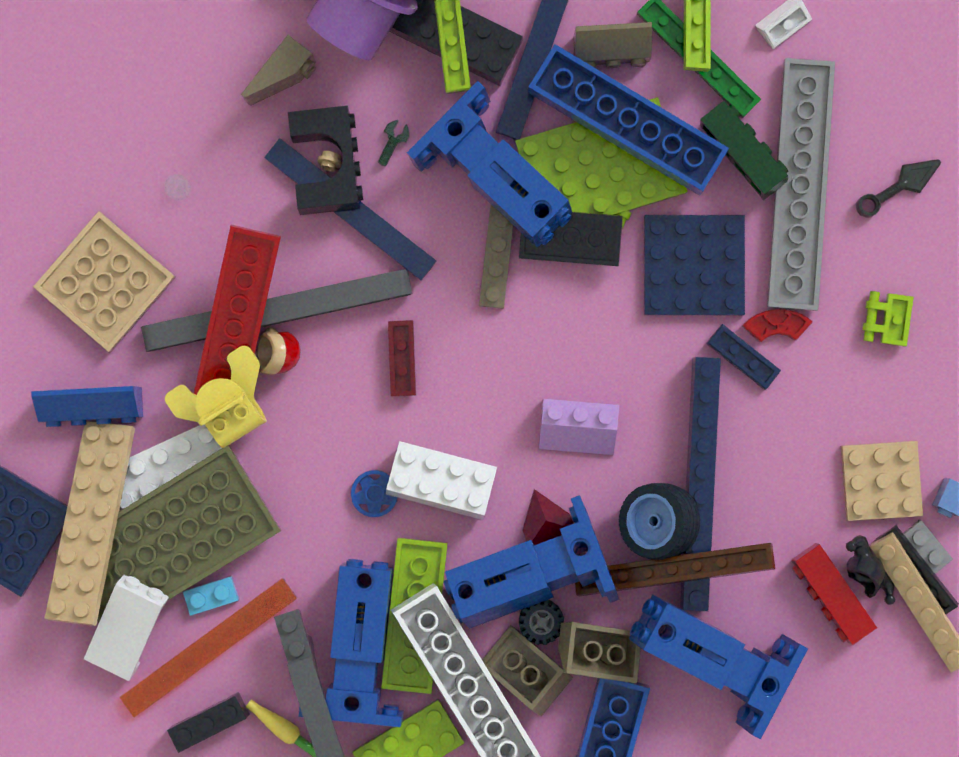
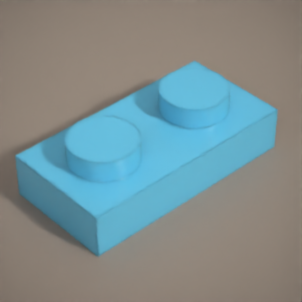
[183,576,239,616]

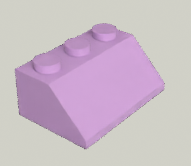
[539,399,619,455]

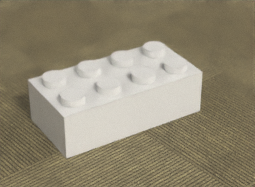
[386,441,497,520]

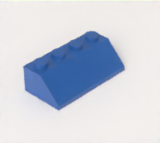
[31,386,143,427]

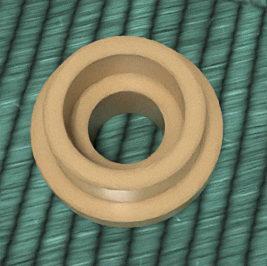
[317,151,342,172]

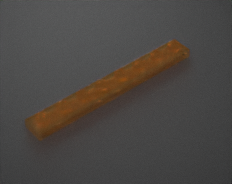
[119,578,298,717]

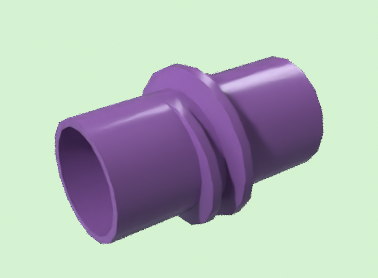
[306,0,418,61]

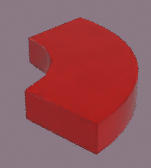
[742,309,813,342]

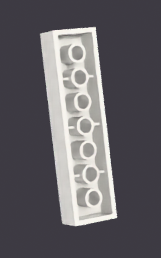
[391,583,541,757]

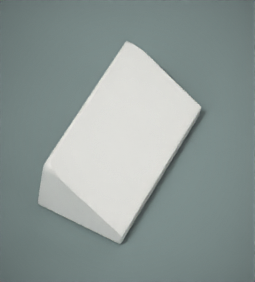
[755,0,812,49]

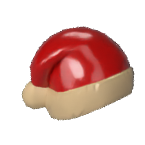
[257,327,301,375]

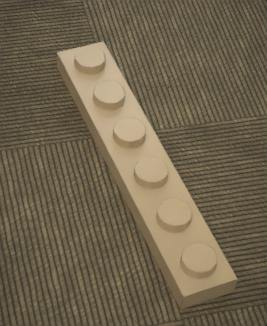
[870,532,959,673]

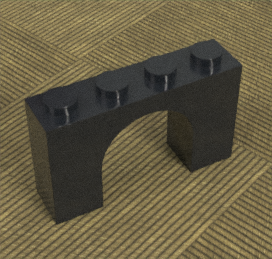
[288,105,364,215]

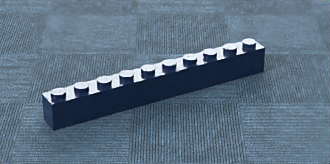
[680,357,721,611]

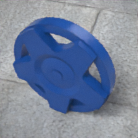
[351,470,398,517]

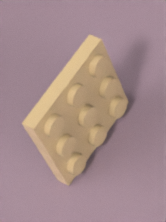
[841,441,923,521]

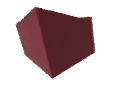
[523,489,573,545]

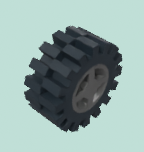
[519,600,564,645]

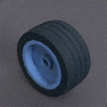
[619,483,700,560]

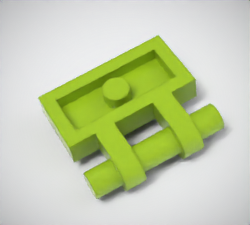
[862,291,914,347]

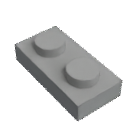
[903,520,953,574]

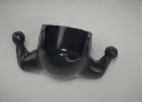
[846,535,896,605]

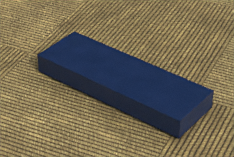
[706,324,781,390]

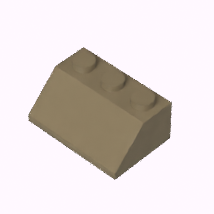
[573,22,652,68]
[558,622,641,683]

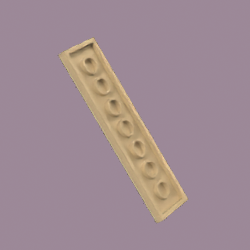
[44,421,135,626]

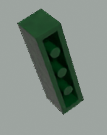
[700,101,788,200]

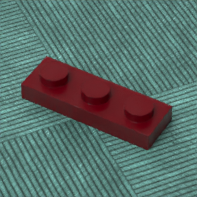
[388,320,416,397]

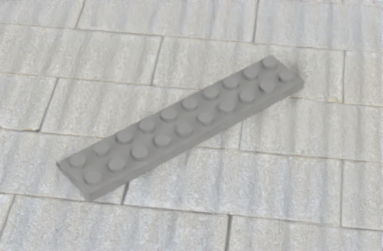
[767,58,835,311]

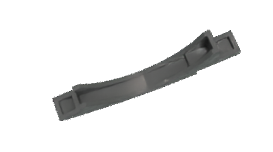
[274,609,345,757]

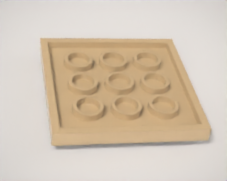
[33,211,176,352]

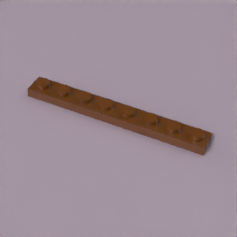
[575,543,776,596]

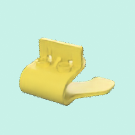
[165,346,267,448]

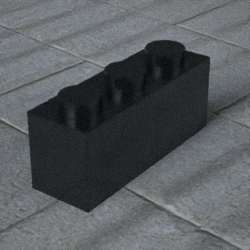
[167,692,250,753]

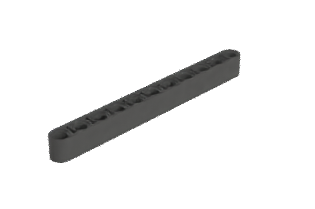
[141,269,413,352]

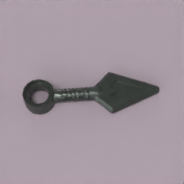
[856,159,941,218]

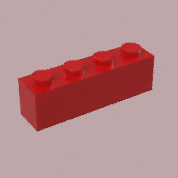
[791,543,877,645]

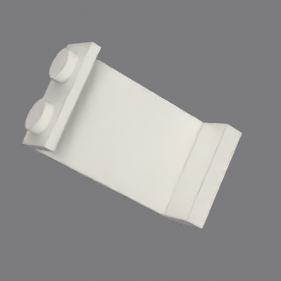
[84,575,169,681]

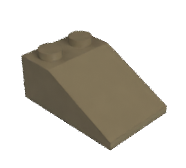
[241,35,316,106]
[482,625,573,716]

